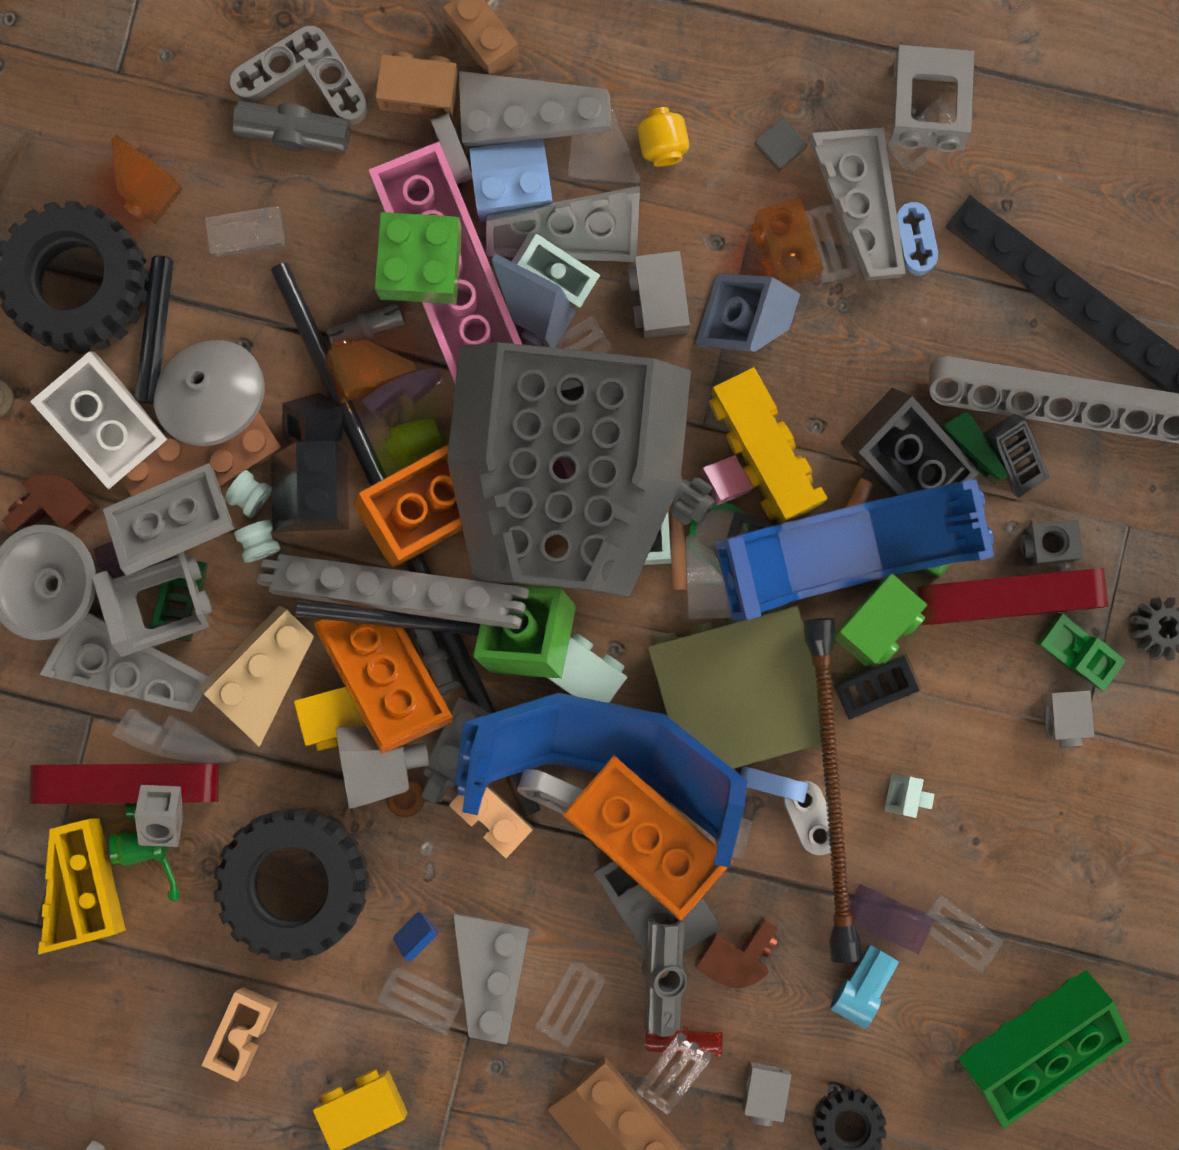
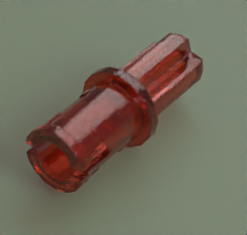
[645,1026,723,1058]

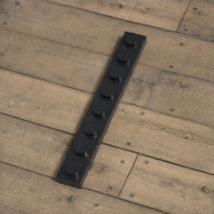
[945,195,1179,394]

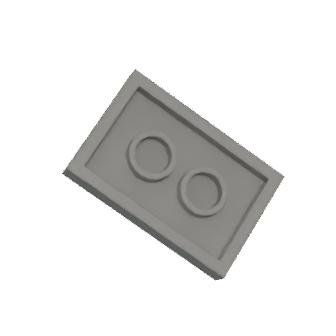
[103,463,234,576]

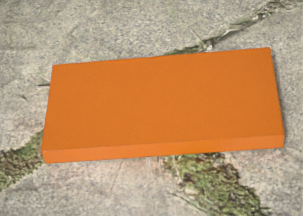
[314,606,453,754]
[562,756,733,921]

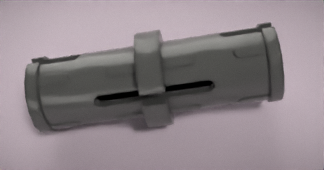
[327,301,406,352]

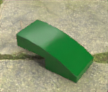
[1035,613,1126,691]

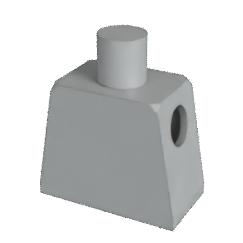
[336,726,429,809]

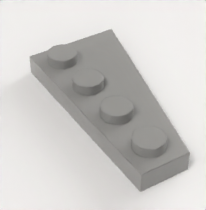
[459,71,612,148]
[808,127,906,281]
[486,186,640,262]
[40,612,209,713]

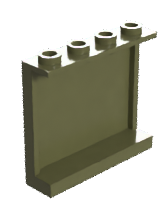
[647,604,835,769]

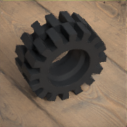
[813,1087,887,1150]

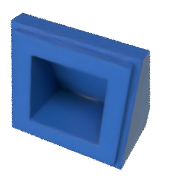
[393,912,439,961]

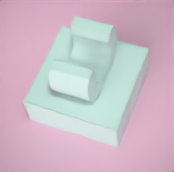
[884,774,935,818]

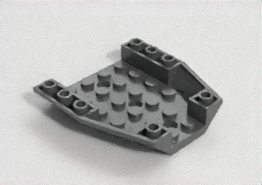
[447,342,691,597]

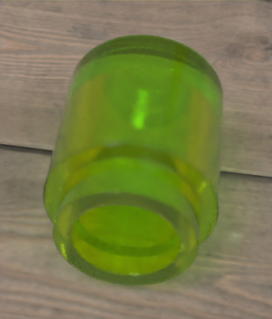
[384,417,444,464]

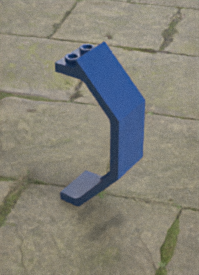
[714,479,994,621]
[455,693,748,868]

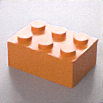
[353,444,463,569]

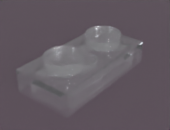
[205,206,287,258]

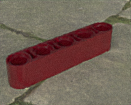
[917,568,1109,625]
[29,763,219,804]

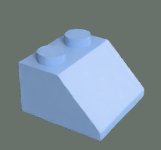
[469,139,553,222]

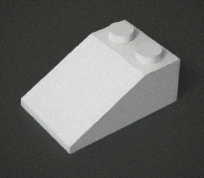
[30,351,168,489]

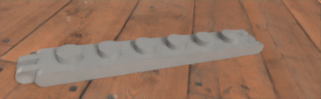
[257,554,529,629]

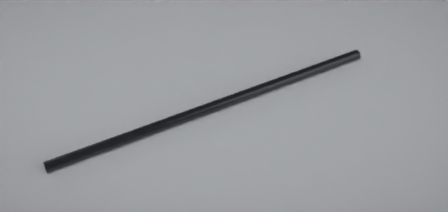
[271,262,541,818]

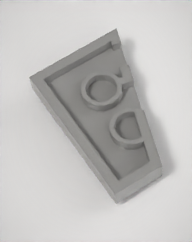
[453,913,530,1045]

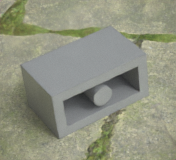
[628,251,690,339]

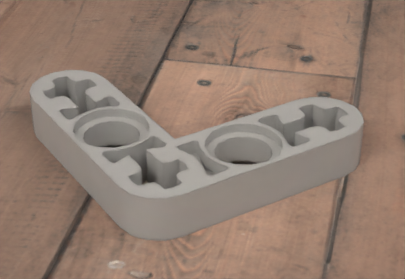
[230,26,368,125]

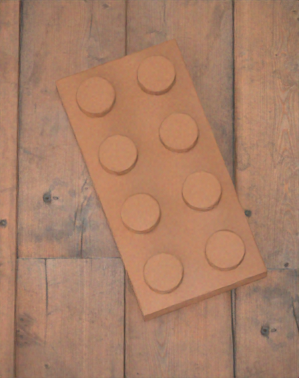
[121,411,283,496]

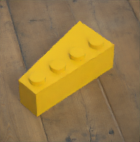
[709,367,828,524]

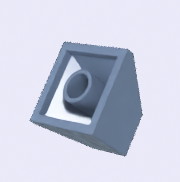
[492,253,576,348]
[695,274,800,352]

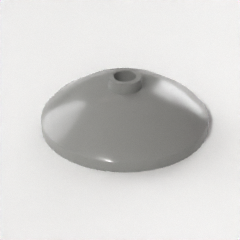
[153,340,265,446]
[0,525,96,640]

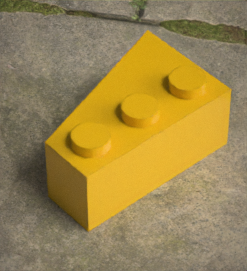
[38,818,126,954]

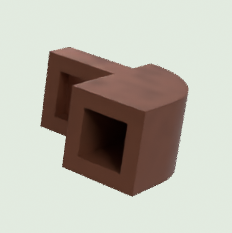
[2,474,100,533]
[694,917,779,988]

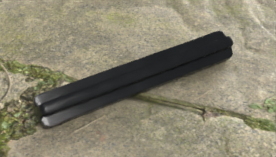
[135,255,174,404]

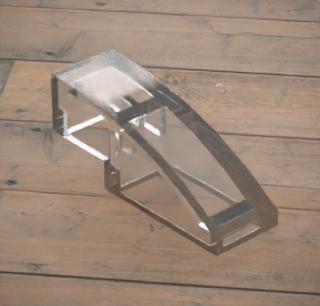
[112,708,242,763]

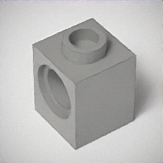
[1043,691,1094,747]
[135,785,184,847]
[742,1062,792,1126]

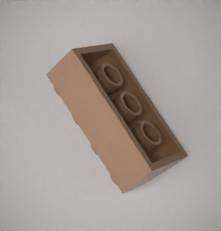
[547,1056,686,1150]

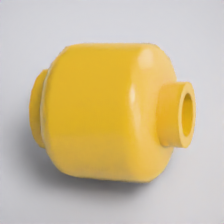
[637,107,689,167]

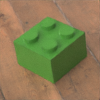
[375,212,462,304]
[835,574,927,667]
[473,585,576,679]

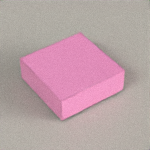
[700,455,753,505]

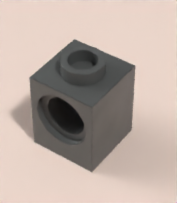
[1020,520,1083,566]

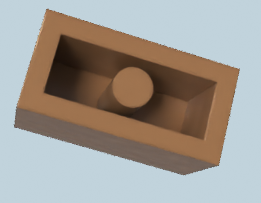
[443,0,520,76]
[376,52,459,119]

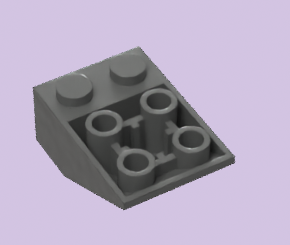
[594,859,722,955]

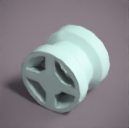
[224,470,272,518]
[234,520,281,563]

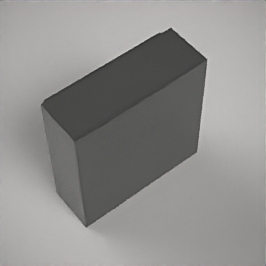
[754,117,808,172]

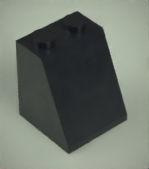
[271,441,349,532]

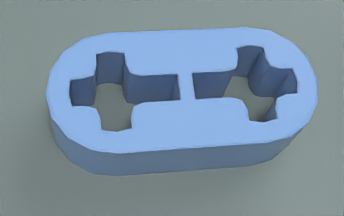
[897,202,938,276]
[740,766,809,803]

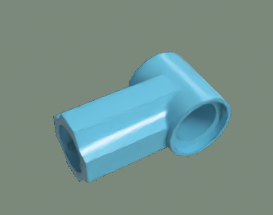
[830,944,899,1029]

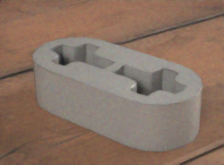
[430,113,473,185]
[517,769,583,814]

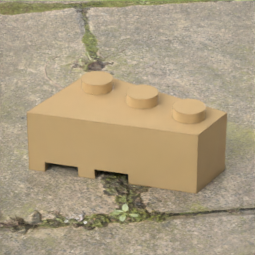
[198,606,314,747]

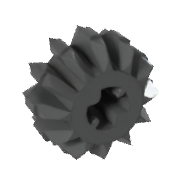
[1129,596,1179,661]

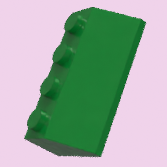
[958,970,1131,1129]

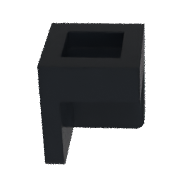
[282,393,342,444]

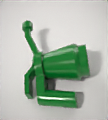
[109,803,179,902]

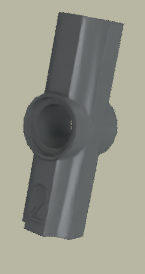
[233,100,351,154]
[641,913,687,1037]

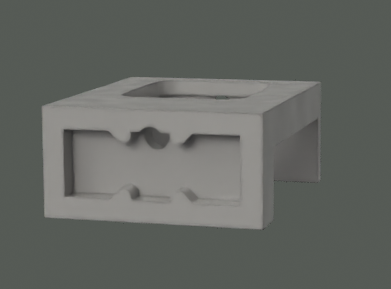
[889,45,974,152]
[92,551,213,657]

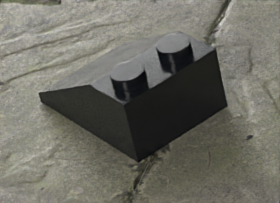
[840,388,980,496]

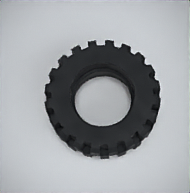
[0,201,149,354]
[213,809,369,961]

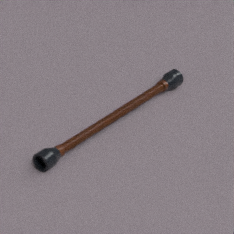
[803,618,862,963]

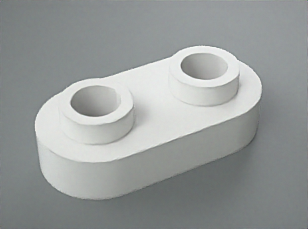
[784,780,831,855]

